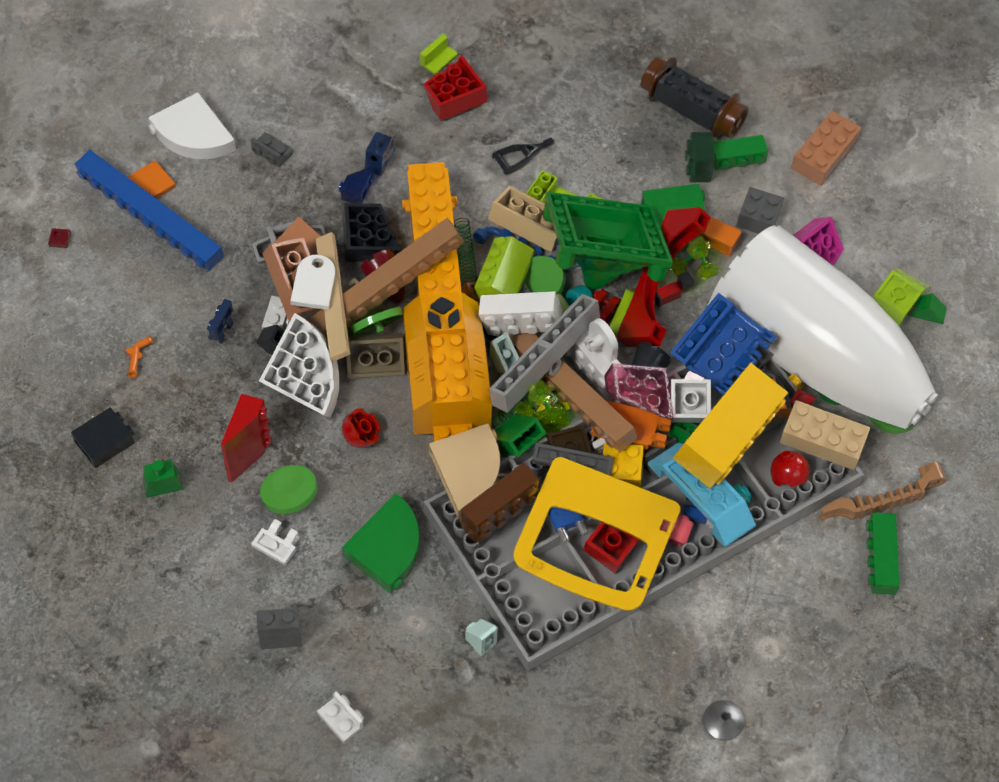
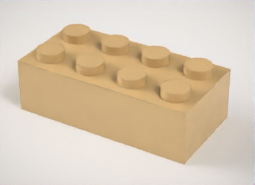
[488,186,558,252]
[780,400,870,470]

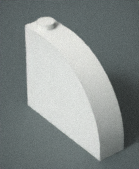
[148,92,236,159]

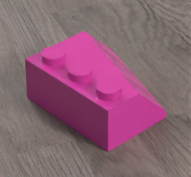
[793,217,844,265]

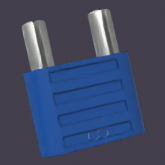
[548,507,588,542]

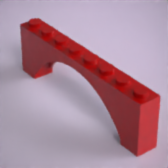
[616,207,711,347]

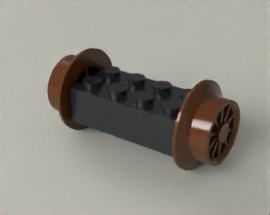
[640,57,749,139]

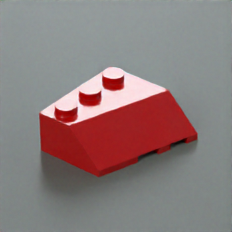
[424,55,487,121]

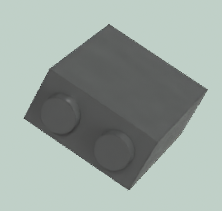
[256,608,302,650]

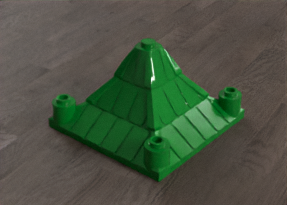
[543,191,673,290]

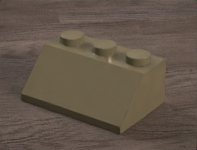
[346,333,405,378]

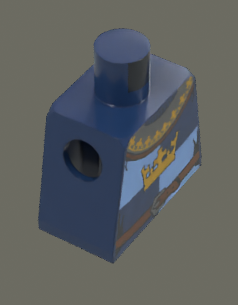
[365,132,395,176]

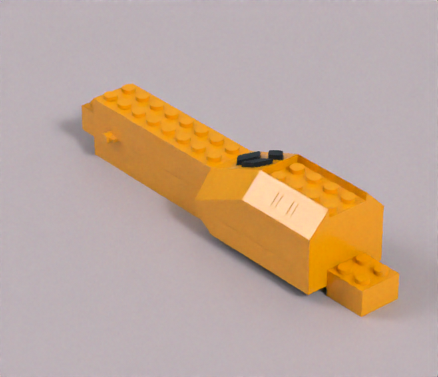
[402,162,492,472]

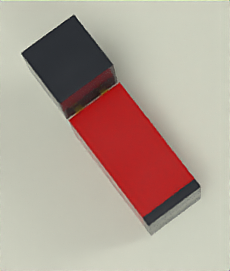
[655,271,694,307]

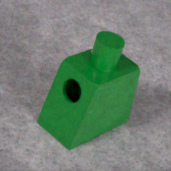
[143,460,183,498]

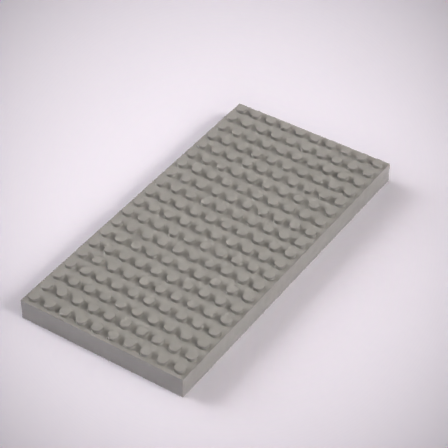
[424,360,864,672]

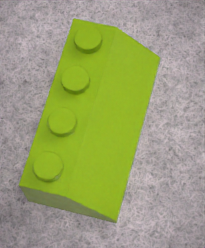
[474,236,535,299]

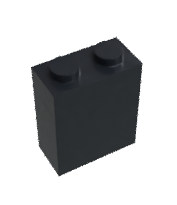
[71,407,135,468]

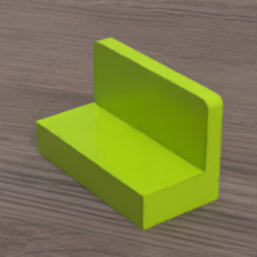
[420,34,458,75]

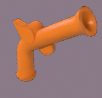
[124,336,153,378]

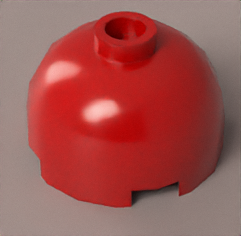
[341,408,381,448]
[770,450,811,487]

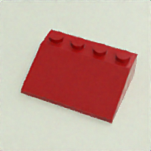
[221,394,272,482]

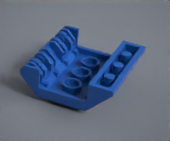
[670,293,777,396]

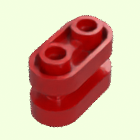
[593,289,622,324]

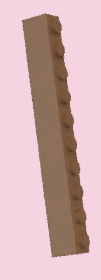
[307,218,465,341]
[501,333,638,452]

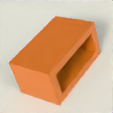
[697,217,742,257]

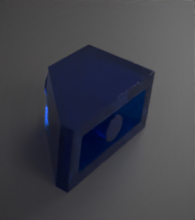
[339,167,374,203]

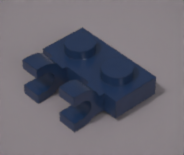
[207,299,234,344]

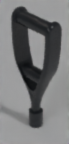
[492,137,554,175]

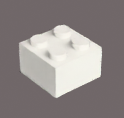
[671,379,711,423]

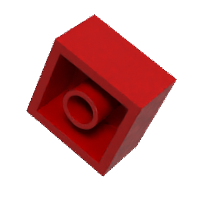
[583,522,640,574]

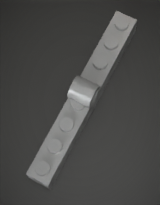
[489,294,600,413]

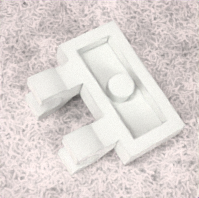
[251,519,300,566]

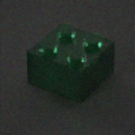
[684,132,715,183]

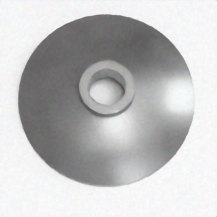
[703,700,745,741]

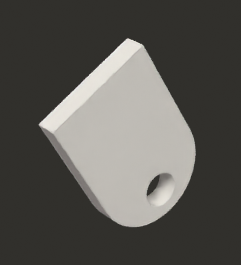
[290,255,335,310]

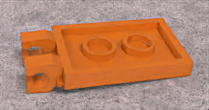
[591,400,672,449]

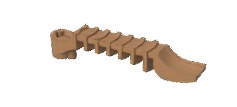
[819,461,947,521]

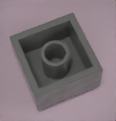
[736,187,784,234]

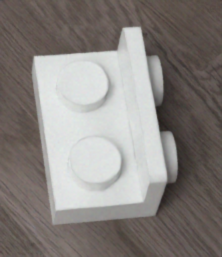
[262,296,290,330]
[317,691,364,744]

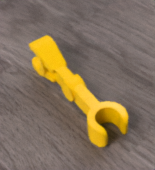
[788,373,807,390]

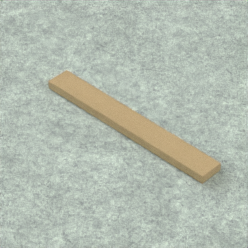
[316,232,350,361]

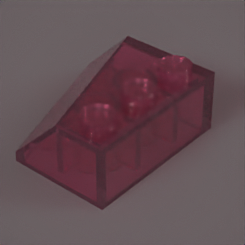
[604,363,674,421]

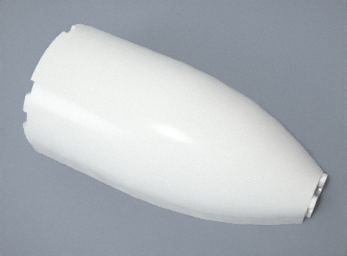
[708,225,938,429]

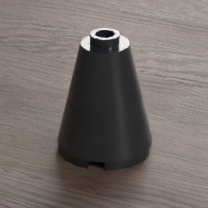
[626,341,672,393]

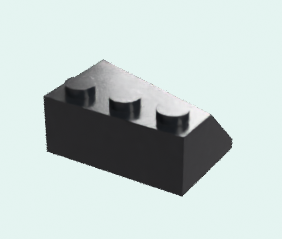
[342,203,402,262]

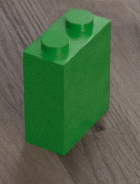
[495,414,546,457]

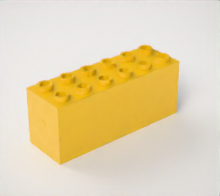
[673,363,788,488]

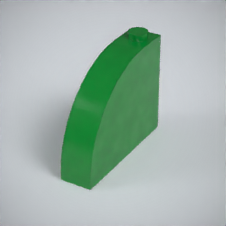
[641,184,705,255]
[342,493,419,594]

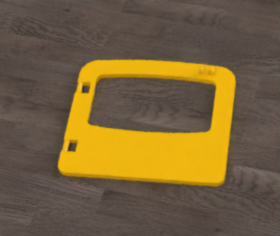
[513,457,680,611]

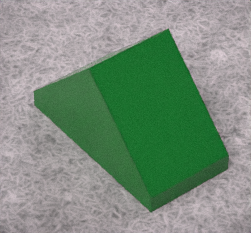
[907,293,947,324]

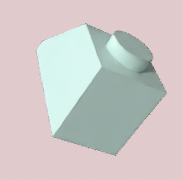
[490,332,519,374]
[465,619,498,656]

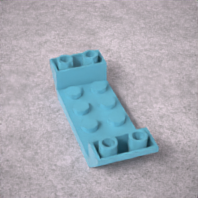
[648,443,756,547]

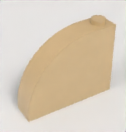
[429,423,500,519]

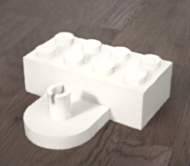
[564,318,628,401]

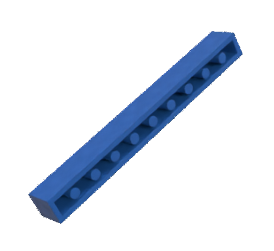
[74,149,224,271]

